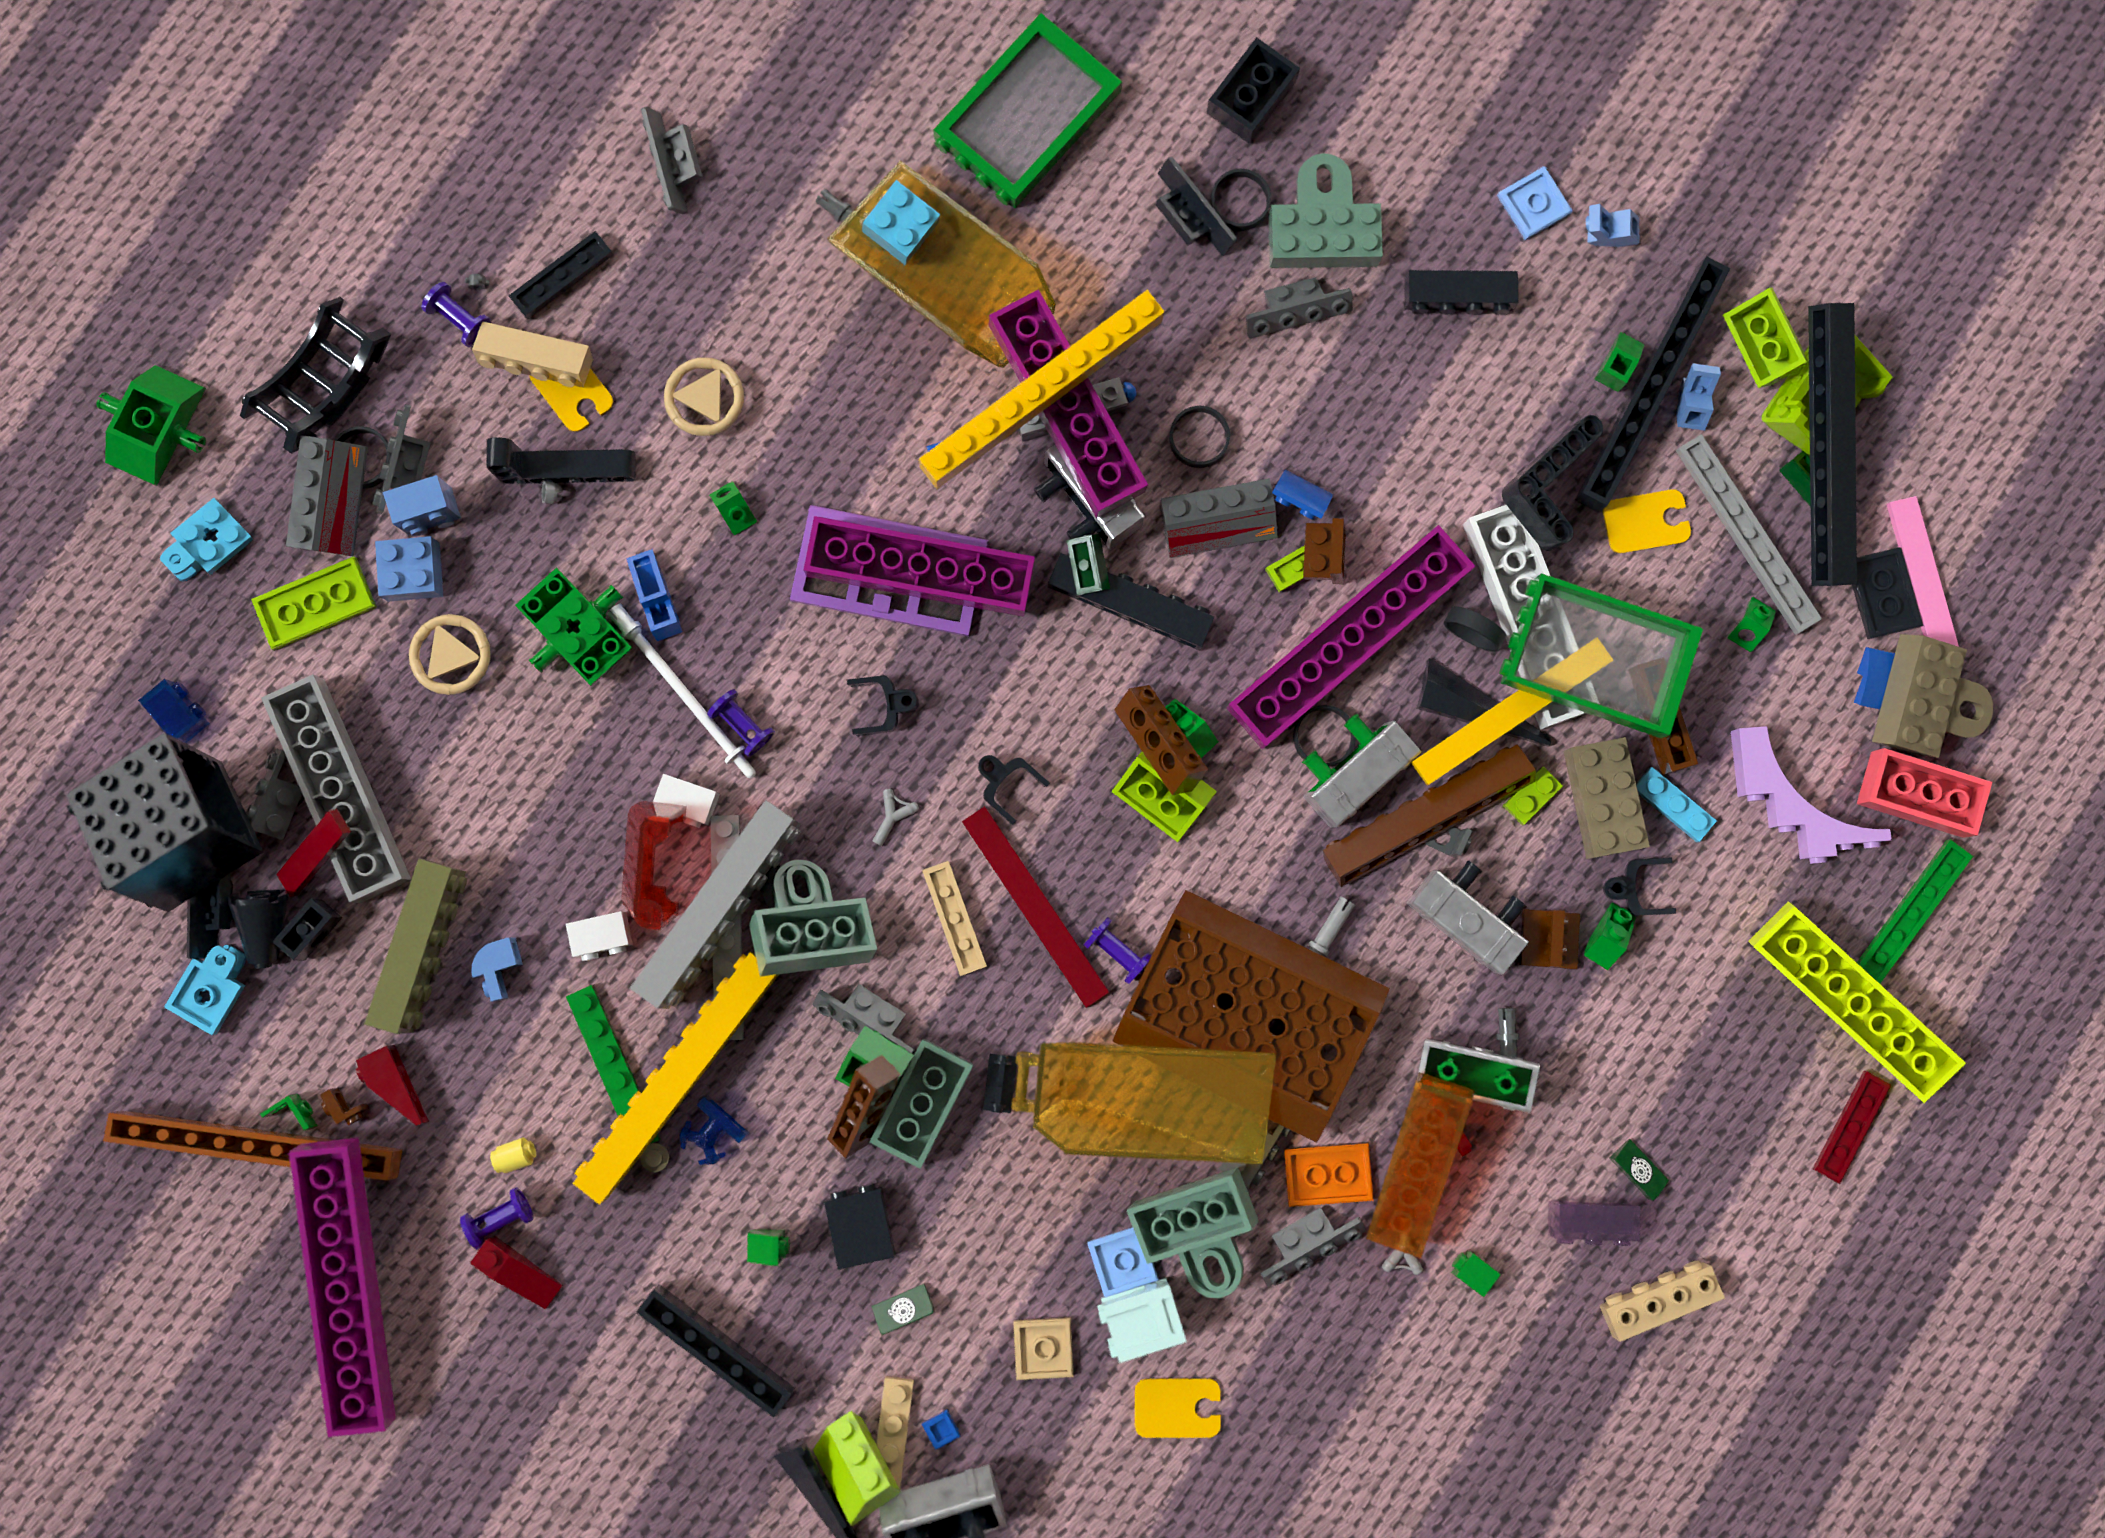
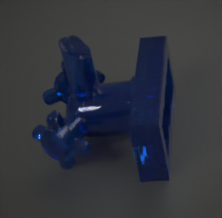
[680,1096,749,1165]

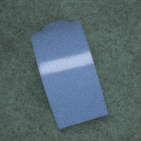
[1586,204,1639,247]
[1676,363,1721,431]
[472,937,523,1002]

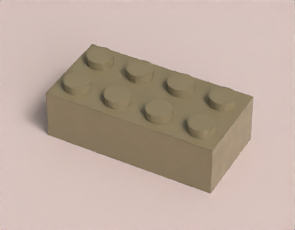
[1563,737,1650,859]

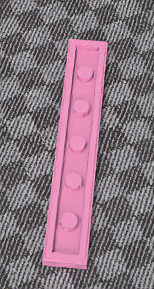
[1886,496,1959,647]

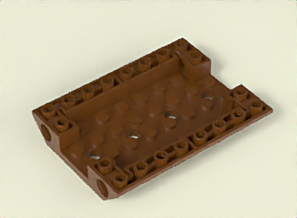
[1112,890,1390,1143]

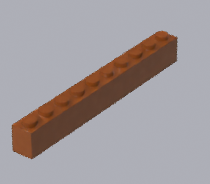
[103,1111,403,1181]

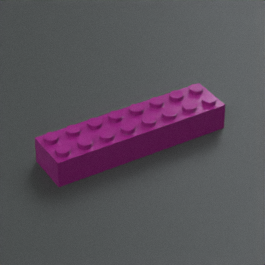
[989,289,1148,519]
[803,516,1035,617]

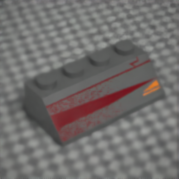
[286,436,368,557]
[1159,478,1278,558]

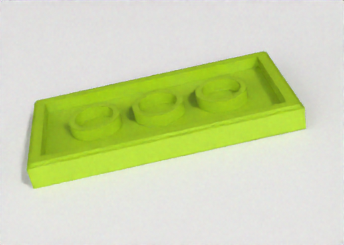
[251,556,377,651]

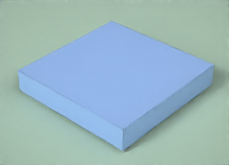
[1497,166,1573,240]
[1087,1227,1159,1298]

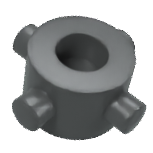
[465,274,489,289]

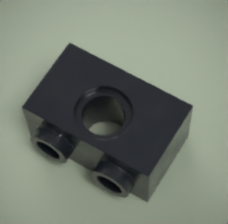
[273,898,343,961]

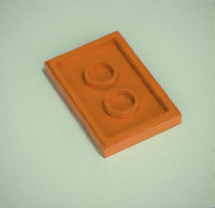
[1283,1143,1374,1207]

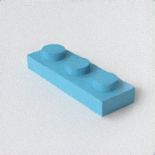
[1636,767,1717,842]

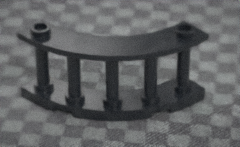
[240,297,391,454]

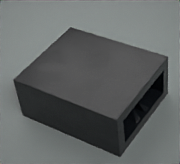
[824,1183,896,1270]

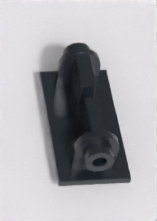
[983,1054,1018,1113]

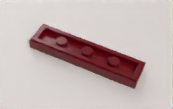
[276,809,351,897]
[1812,1071,1891,1184]

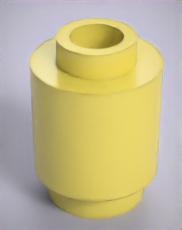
[490,1137,536,1174]

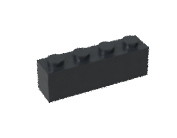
[1404,270,1518,315]

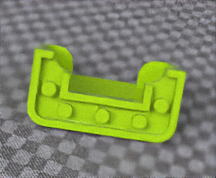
[1761,335,1893,455]

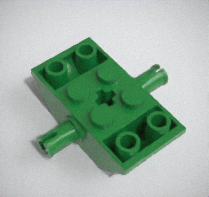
[96,365,206,486]
[515,567,633,686]

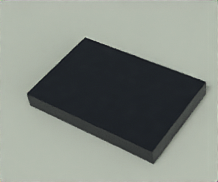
[1852,547,1923,640]

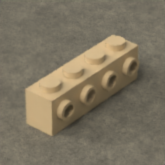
[472,321,593,388]
[1599,1261,1725,1342]

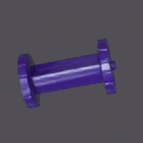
[421,282,491,347]
[707,689,775,757]
[1084,917,1152,984]
[460,1187,534,1250]

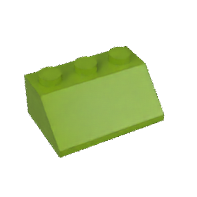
[1723,287,1808,388]
[1112,751,1217,842]
[813,1411,901,1526]

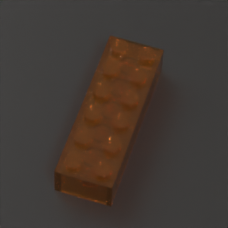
[1366,1072,1474,1258]

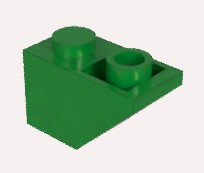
[1594,332,1645,392]
[1165,699,1219,758]
[1584,902,1636,970]
[747,1230,790,1266]

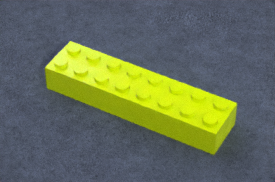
[1748,901,1966,1103]

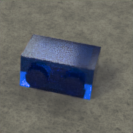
[138,679,210,743]

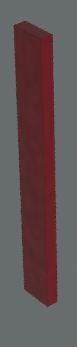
[961,806,1109,1008]

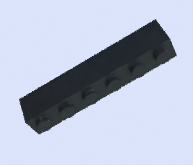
[1048,552,1215,651]
[636,1284,795,1418]

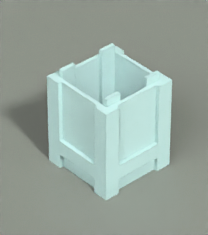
[1097,1277,1186,1363]

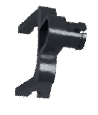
[846,675,919,737]
[978,755,1050,825]
[1603,857,1676,916]

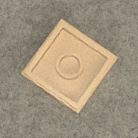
[1014,1317,1074,1380]

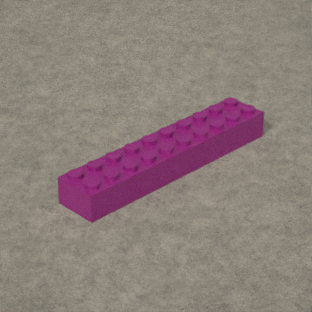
[1226,525,1475,750]
[289,1138,396,1437]

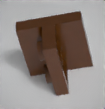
[1303,518,1346,585]
[1519,909,1580,970]

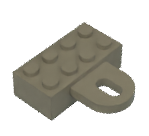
[1872,634,1993,758]

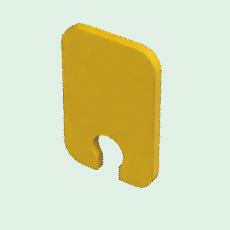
[529,368,613,432]
[1603,489,1691,553]
[1135,1378,1221,1438]

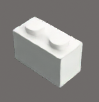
[652,774,720,828]
[566,911,633,961]

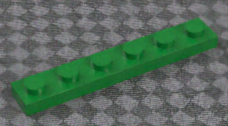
[1856,839,1973,984]
[566,985,661,1145]

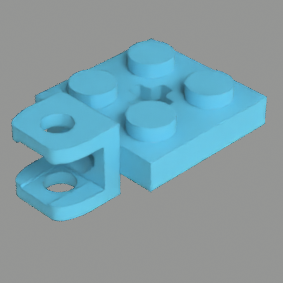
[160,498,253,581]
[164,945,246,1035]

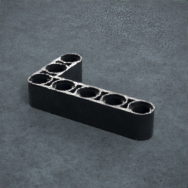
[1502,415,1604,551]
[486,437,636,484]

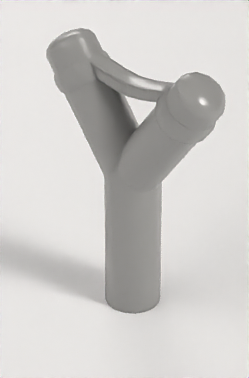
[872,789,919,846]
[1382,1216,1423,1275]

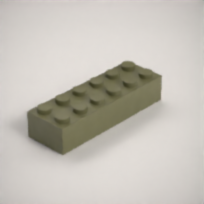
[364,859,467,1034]

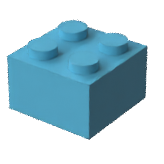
[862,180,940,266]

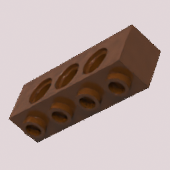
[1628,657,1698,775]
[1114,685,1208,795]
[827,1055,901,1159]

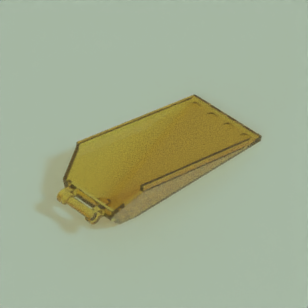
[827,160,1063,368]
[1011,1042,1276,1164]

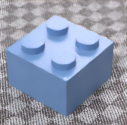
[383,475,461,537]
[375,536,443,602]

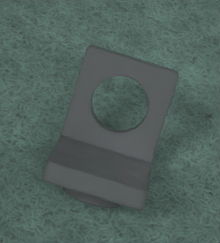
[1424,827,1472,858]

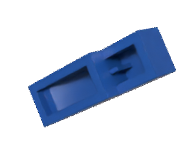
[626,549,683,641]

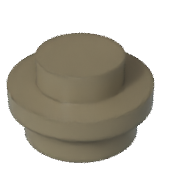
[640,1143,669,1172]

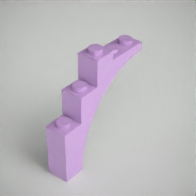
[1731,726,1891,864]

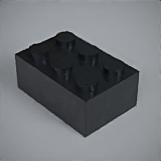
[1206,37,1300,144]

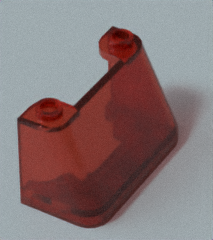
[621,801,687,930]

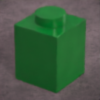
[1451,1250,1501,1297]

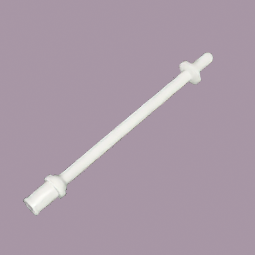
[607,603,756,778]

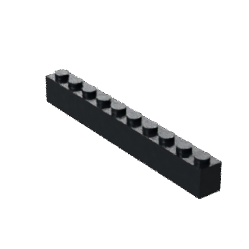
[1575,256,1731,513]
[1808,303,1857,586]

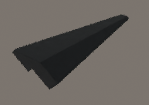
[1416,658,1551,747]
[773,1439,858,1538]

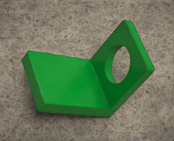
[709,481,757,535]
[1728,597,1776,652]
[260,1094,318,1131]

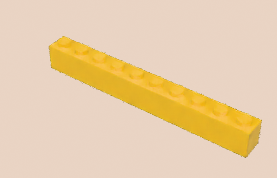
[919,290,1165,489]
[573,952,779,1205]

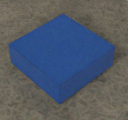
[922,1409,961,1450]

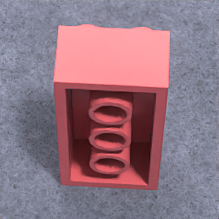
[1857,748,1992,838]

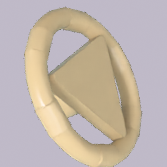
[664,358,744,436]
[409,614,491,695]

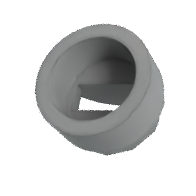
[542,481,563,504]

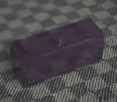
[1548,1201,1640,1246]

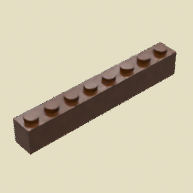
[1323,744,1536,887]

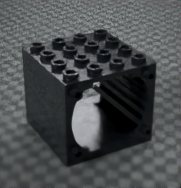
[66,732,264,912]

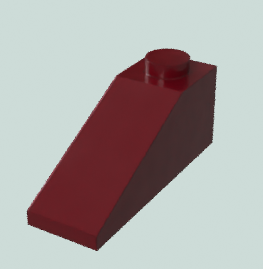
[355,1045,429,1126]
[470,1235,563,1310]

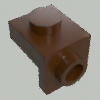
[320,1088,369,1126]

